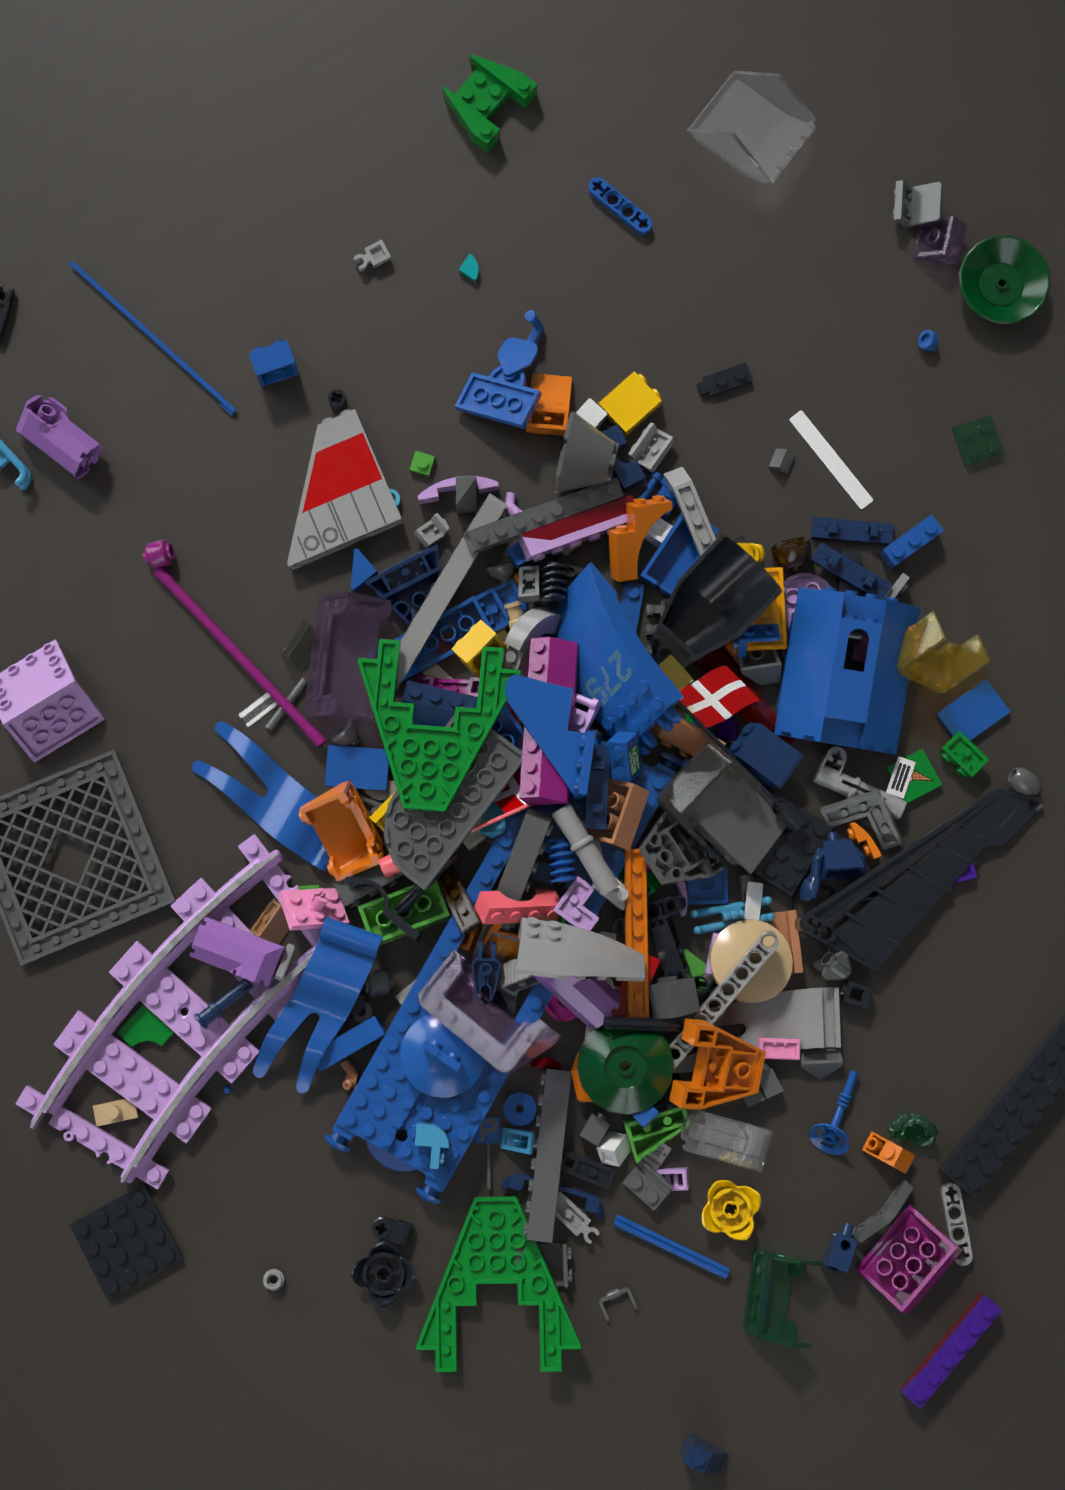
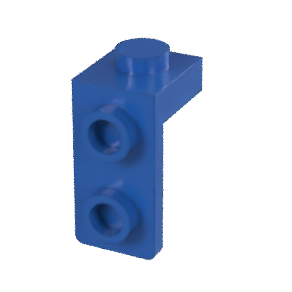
[733,624,781,657]

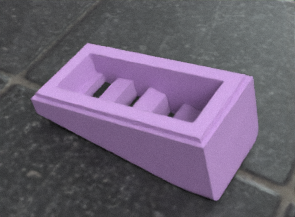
[655,1167,690,1191]

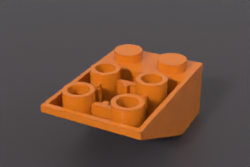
[526,373,572,436]

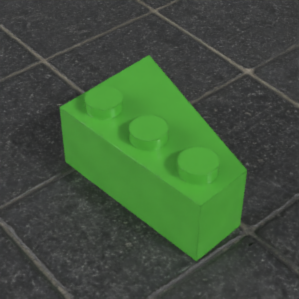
[622,1107,691,1164]

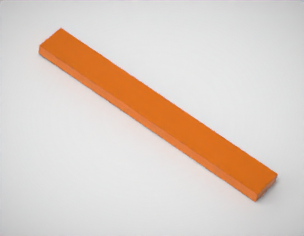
[624,849,649,1018]

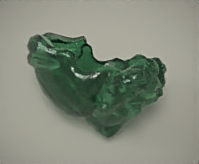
[887,1111,938,1148]

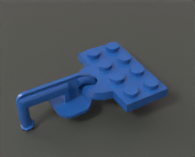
[455,310,544,429]

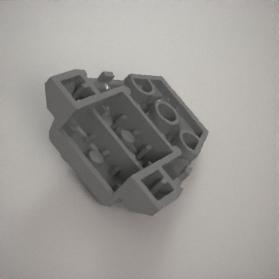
[638,797,729,885]

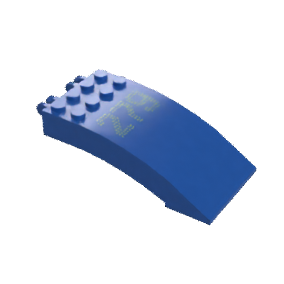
[550,562,684,755]

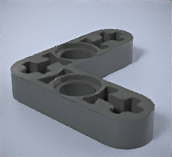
[852,1180,913,1243]

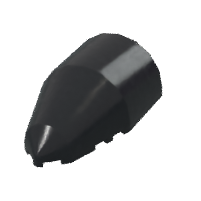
[650,534,782,668]

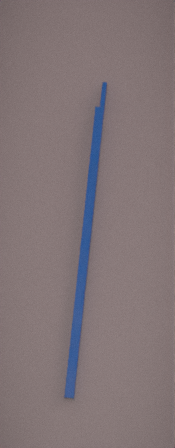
[69,260,236,416]

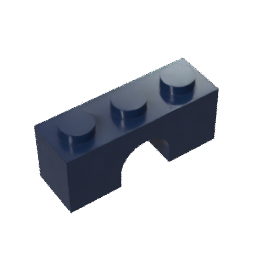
[602,424,646,493]

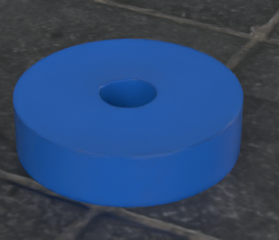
[503,1092,537,1126]

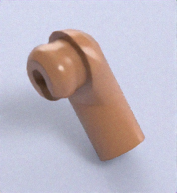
[340,1058,359,1091]

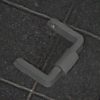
[599,1287,638,1322]

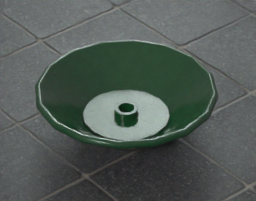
[959,235,1050,324]
[577,1016,674,1115]

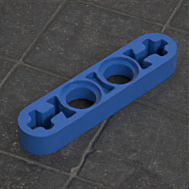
[588,177,652,235]

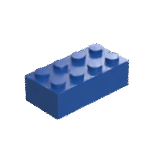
[639,513,719,598]

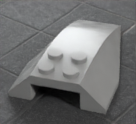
[515,917,645,981]

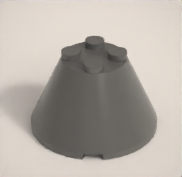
[554,411,619,493]

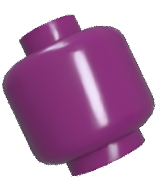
[143,540,175,569]

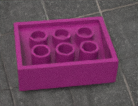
[855,1205,963,1314]

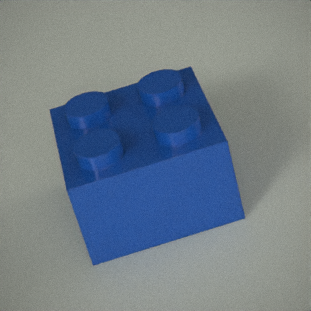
[249,340,299,387]

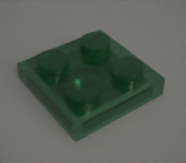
[952,415,1005,467]

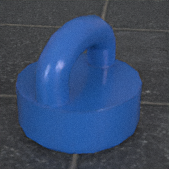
[918,330,938,351]

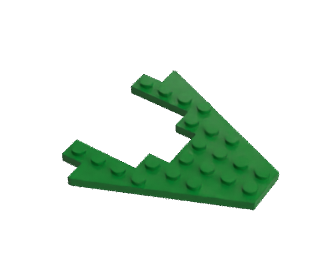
[358,639,522,812]
[416,1196,582,1372]

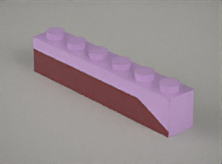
[518,495,634,562]

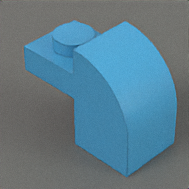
[415,1122,450,1169]

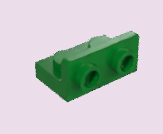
[939,731,989,779]

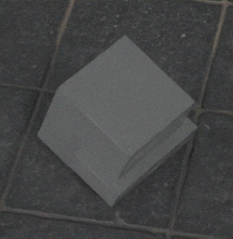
[649,976,700,1019]

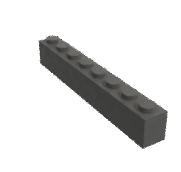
[463,477,624,555]
[470,808,554,962]
[523,1069,571,1243]

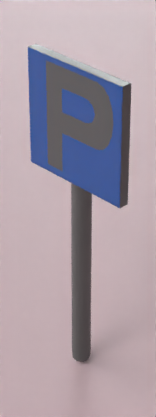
[475,1117,501,1190]

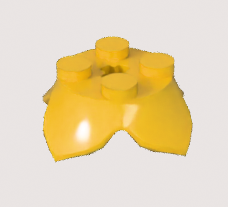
[702,1180,761,1240]

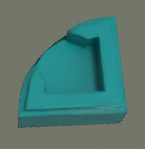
[459,254,479,282]

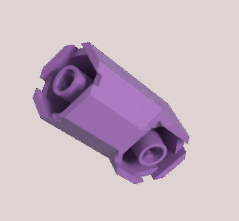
[16,395,103,479]
[190,917,286,987]
[532,975,620,1028]

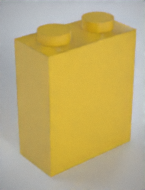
[598,371,662,437]

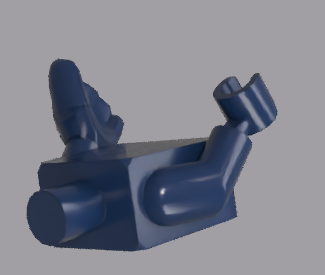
[799,832,867,902]

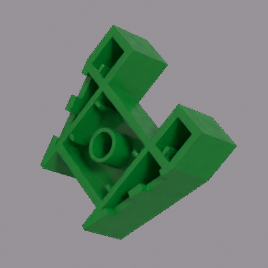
[443,54,537,153]

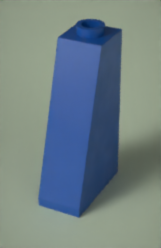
[317,1015,387,1072]

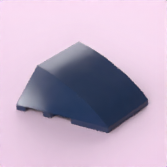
[365,545,447,626]

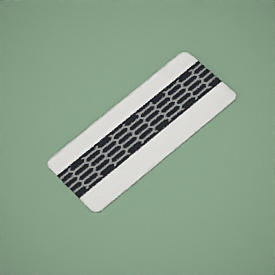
[239,693,277,727]

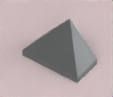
[456,475,477,513]
[800,1047,843,1080]

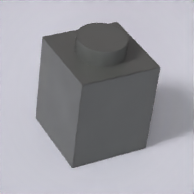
[579,1112,610,1146]

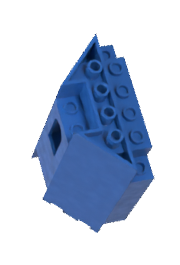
[774,587,921,754]

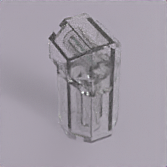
[681,1109,773,1172]

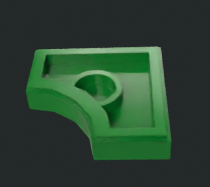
[117,1005,175,1047]

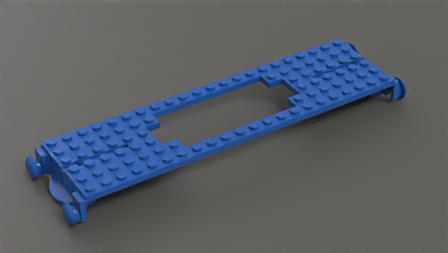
[324,704,682,1204]

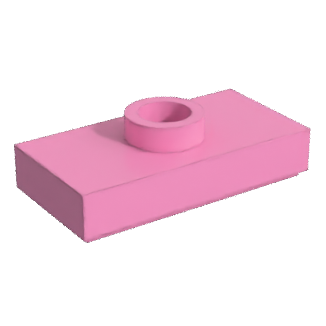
[758,1038,800,1060]

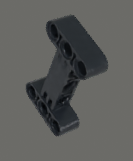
[647,894,714,996]

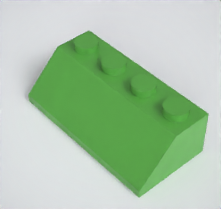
[357,880,452,946]

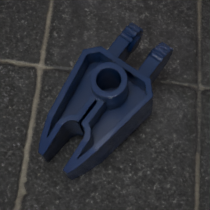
[471,941,502,1001]

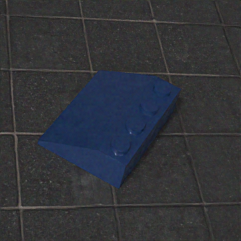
[402,680,478,727]

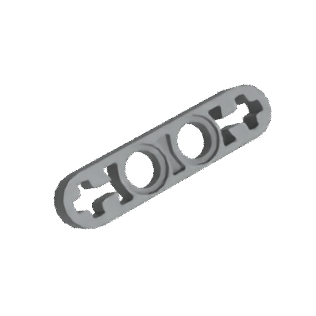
[940,1182,973,1266]

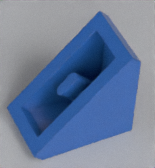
[350,549,377,593]

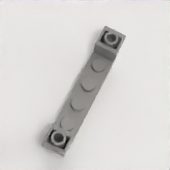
[663,467,716,556]

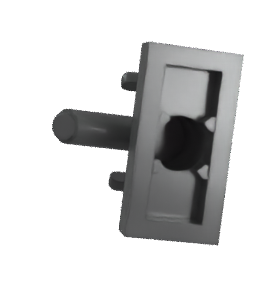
[518,565,542,613]

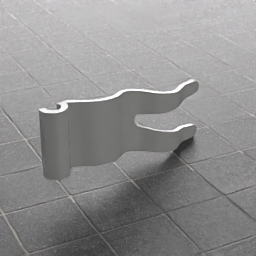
[673,987,841,1073]

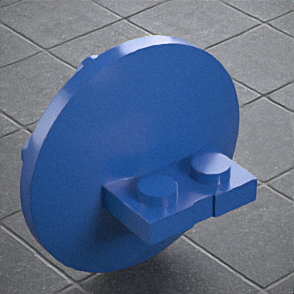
[400,1012,486,1098]

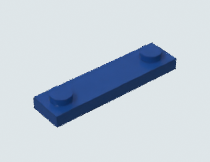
[621,581,645,633]

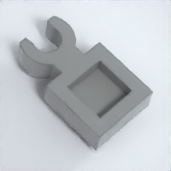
[353,240,391,272]

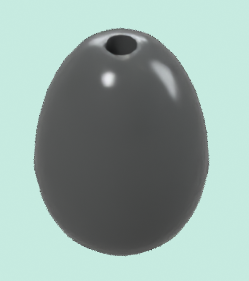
[1008,767,1041,795]

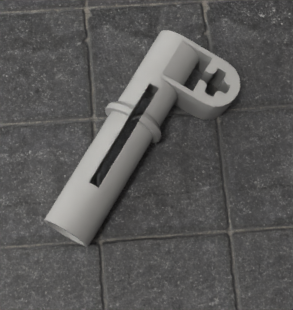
[813,746,906,820]
[551,803,619,896]

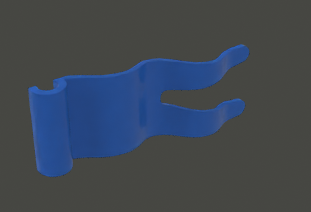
[192,721,330,874]
[253,917,384,1093]

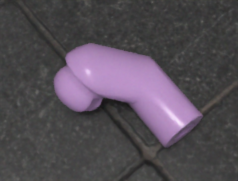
[504,492,523,516]

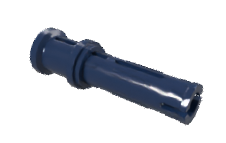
[194,979,254,1029]

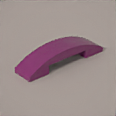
[415,675,480,697]

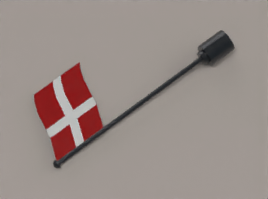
[677,665,807,833]

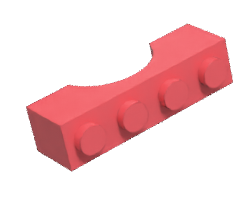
[474,889,560,924]

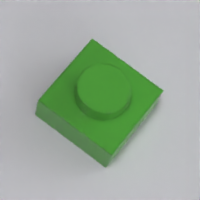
[410,451,435,477]

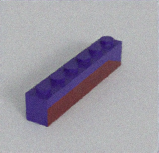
[900,1292,1002,1409]

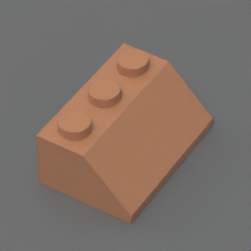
[657,718,726,769]
[586,778,650,851]

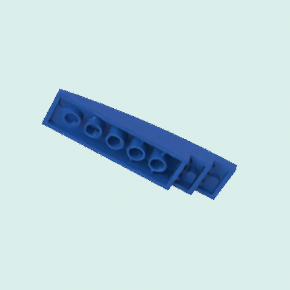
[367,578,529,683]

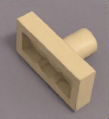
[93,1099,139,1126]

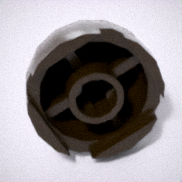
[770,537,812,571]

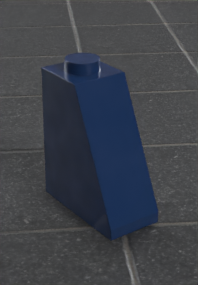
[680,1433,728,1474]

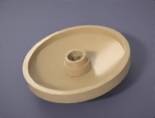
[709,920,793,1003]

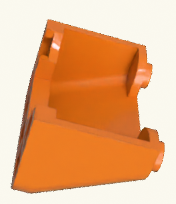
[299,780,385,882]

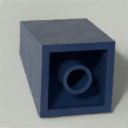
[729,722,804,789]

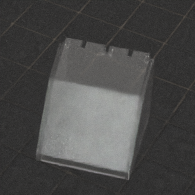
[687,71,817,185]

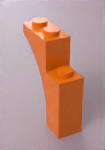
[609,495,672,582]

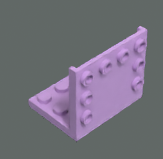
[0,639,105,763]

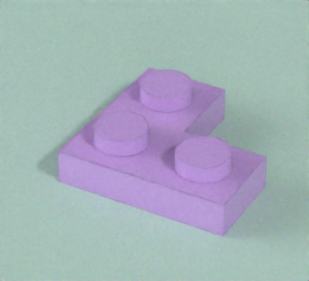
[553,876,599,931]

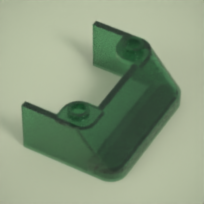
[743,1250,823,1348]

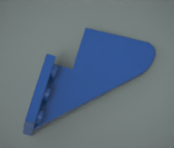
[505,675,596,800]

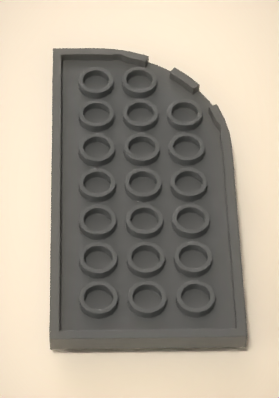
[384,706,522,891]

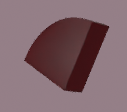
[531,1057,561,1070]

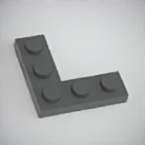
[821,789,903,850]

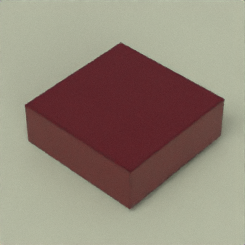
[437,633,457,654]

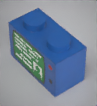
[607,732,642,782]

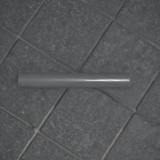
[265,678,309,732]

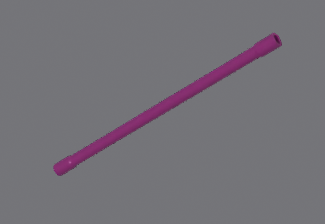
[153,567,327,748]

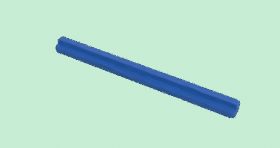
[613,1215,730,1279]

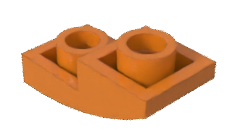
[847,822,882,860]

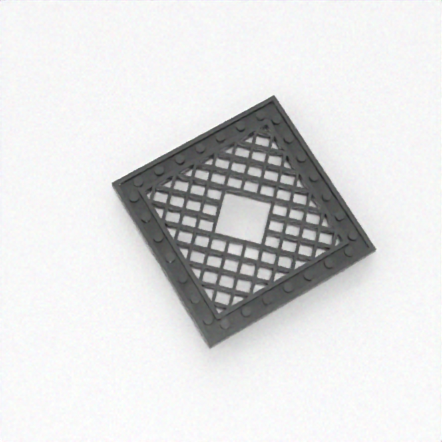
[0,749,176,966]

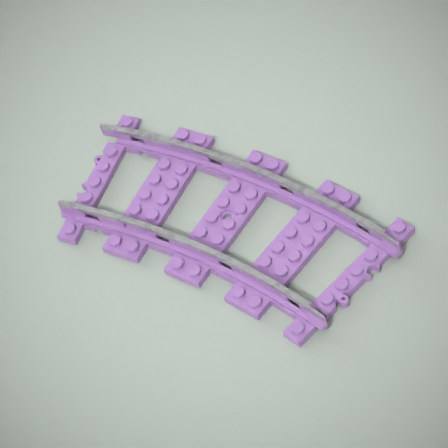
[16,834,321,1189]

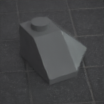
[737,650,782,685]

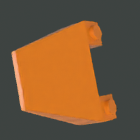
[669,1018,766,1110]

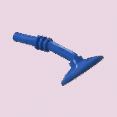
[809,1070,859,1155]

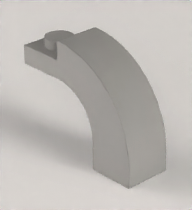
[503,607,562,671]

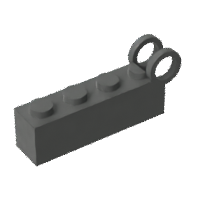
[334,854,409,908]

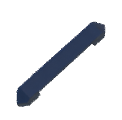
[501,1172,605,1219]

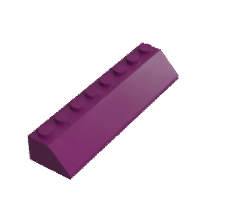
[519,637,579,806]

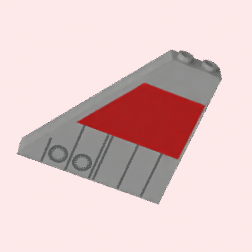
[287,409,403,570]

